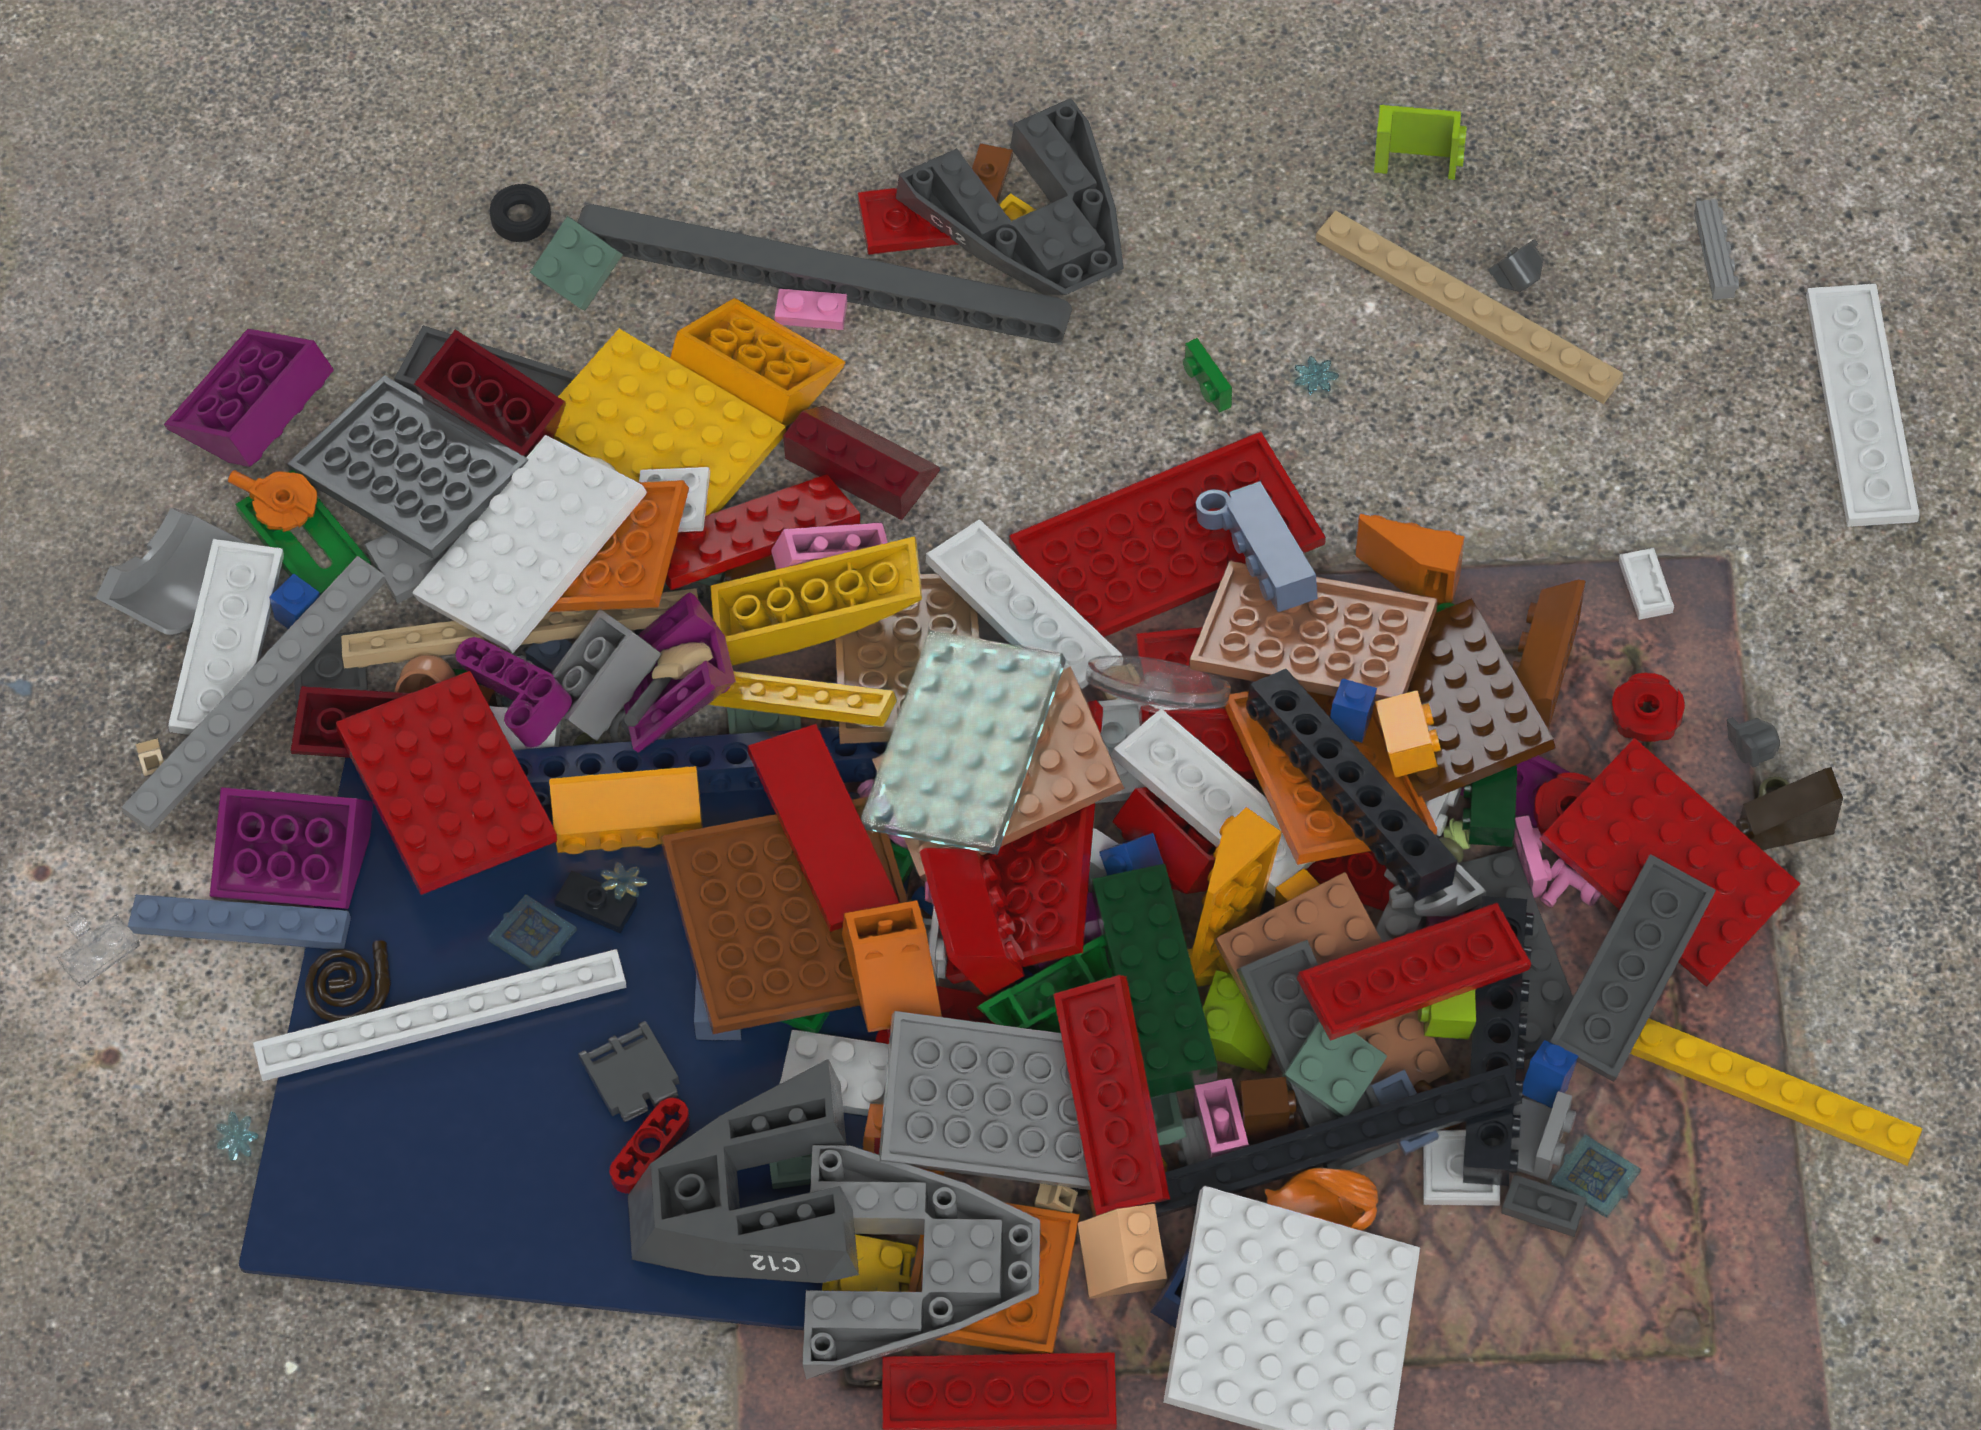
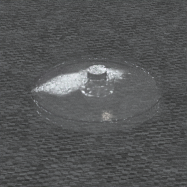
[1085,655,1231,713]

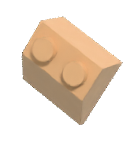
[1077,1204,1167,1299]

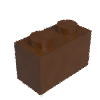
[1238,1077,1296,1144]

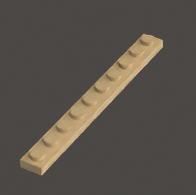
[1316,210,1623,404]
[341,588,698,669]

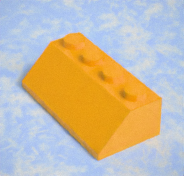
[549,766,703,854]

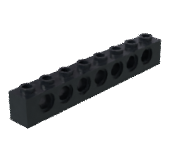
[1246,669,1458,901]
[1463,896,1534,1186]

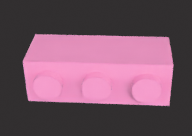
[771,523,888,570]

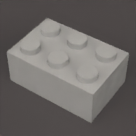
[551,609,661,741]

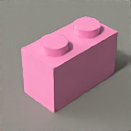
[1194,1078,1249,1159]

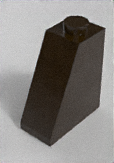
[1736,767,1843,850]

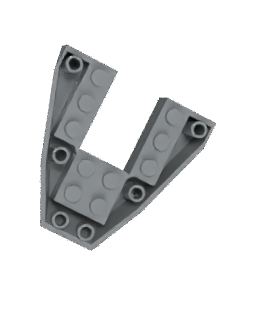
[803,1145,1040,1380]

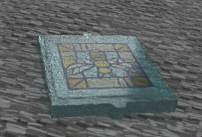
[488,894,577,970]
[1551,1135,1641,1218]

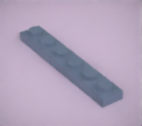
[128,894,351,949]

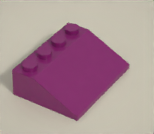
[164,329,334,467]
[210,787,373,909]

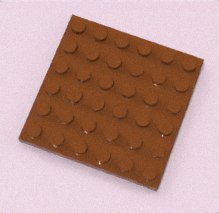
[661,795,908,1034]

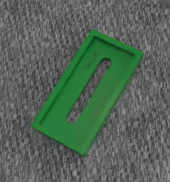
[235,470,372,595]

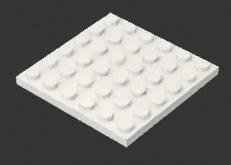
[1163,1186,1420,1430]

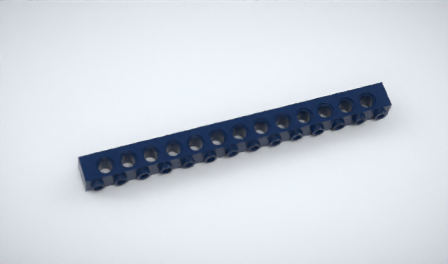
[513,726,911,805]

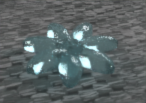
[1294,356,1339,395]
[601,862,648,900]
[216,1112,259,1161]

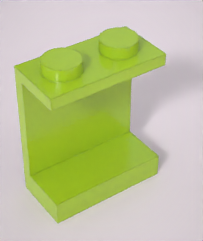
[1374,105,1467,180]

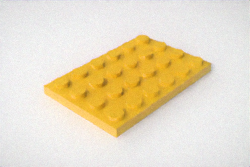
[554,328,786,516]

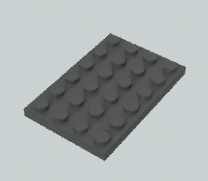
[287,375,529,560]

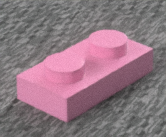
[774,289,847,330]
[1513,815,1552,898]

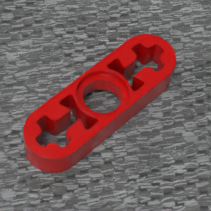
[610,1098,690,1194]

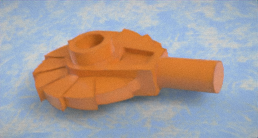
[228,470,318,532]

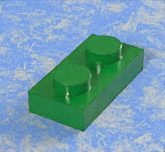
[1183,338,1232,413]

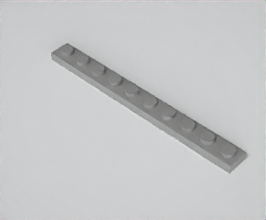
[121,556,386,833]

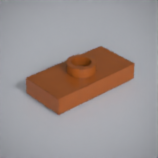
[972,143,1013,203]

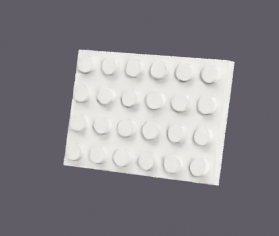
[412,435,647,653]

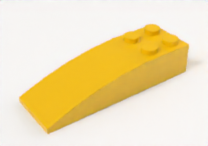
[710,536,922,666]

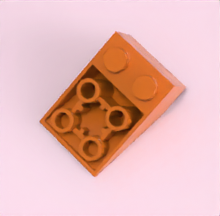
[1356,514,1465,606]
[842,900,942,1032]

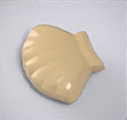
[652,642,713,680]

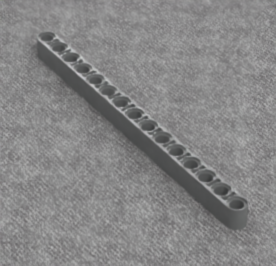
[577,204,1072,343]

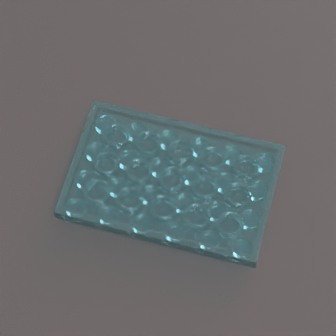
[861,630,1066,855]

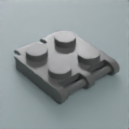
[578,1021,679,1122]

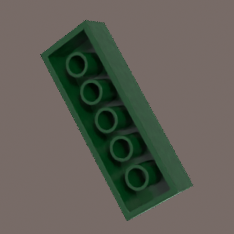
[1092,864,1218,1097]

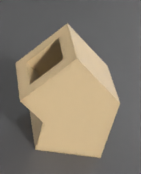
[136,738,164,776]
[1035,1184,1078,1213]

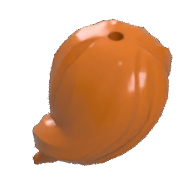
[1265,1168,1379,1231]

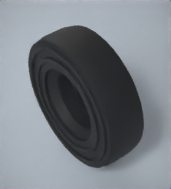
[489,184,551,242]

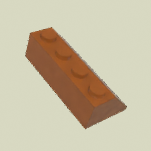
[1512,579,1586,730]

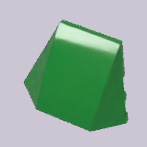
[976,935,1113,1033]

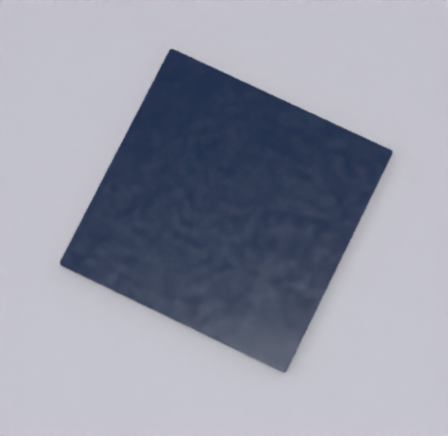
[239,758,911,1330]

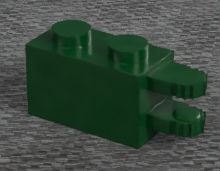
[1462,765,1517,847]

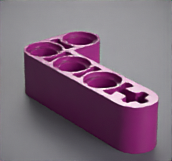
[455,637,572,748]

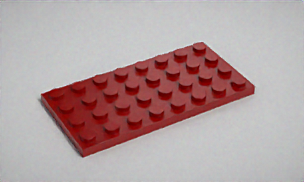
[1009,431,1326,637]
[946,700,1103,984]

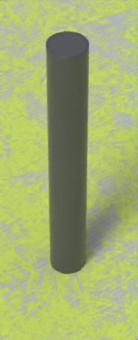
[624,677,673,727]

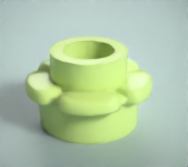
[1443,818,1470,849]

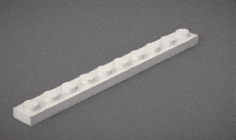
[253,949,627,1081]

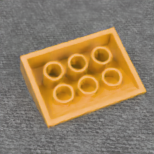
[670,298,846,426]
[1190,807,1282,981]

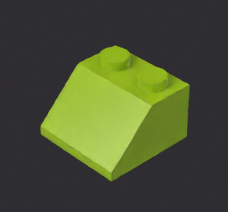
[1203,970,1272,1074]

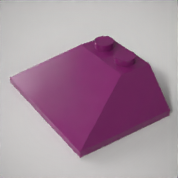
[624,592,736,753]

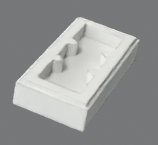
[1619,548,1674,620]

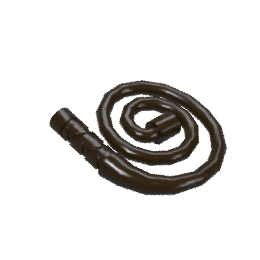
[305,940,391,1022]

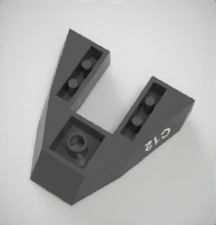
[896,98,1124,295]
[628,1059,859,1283]

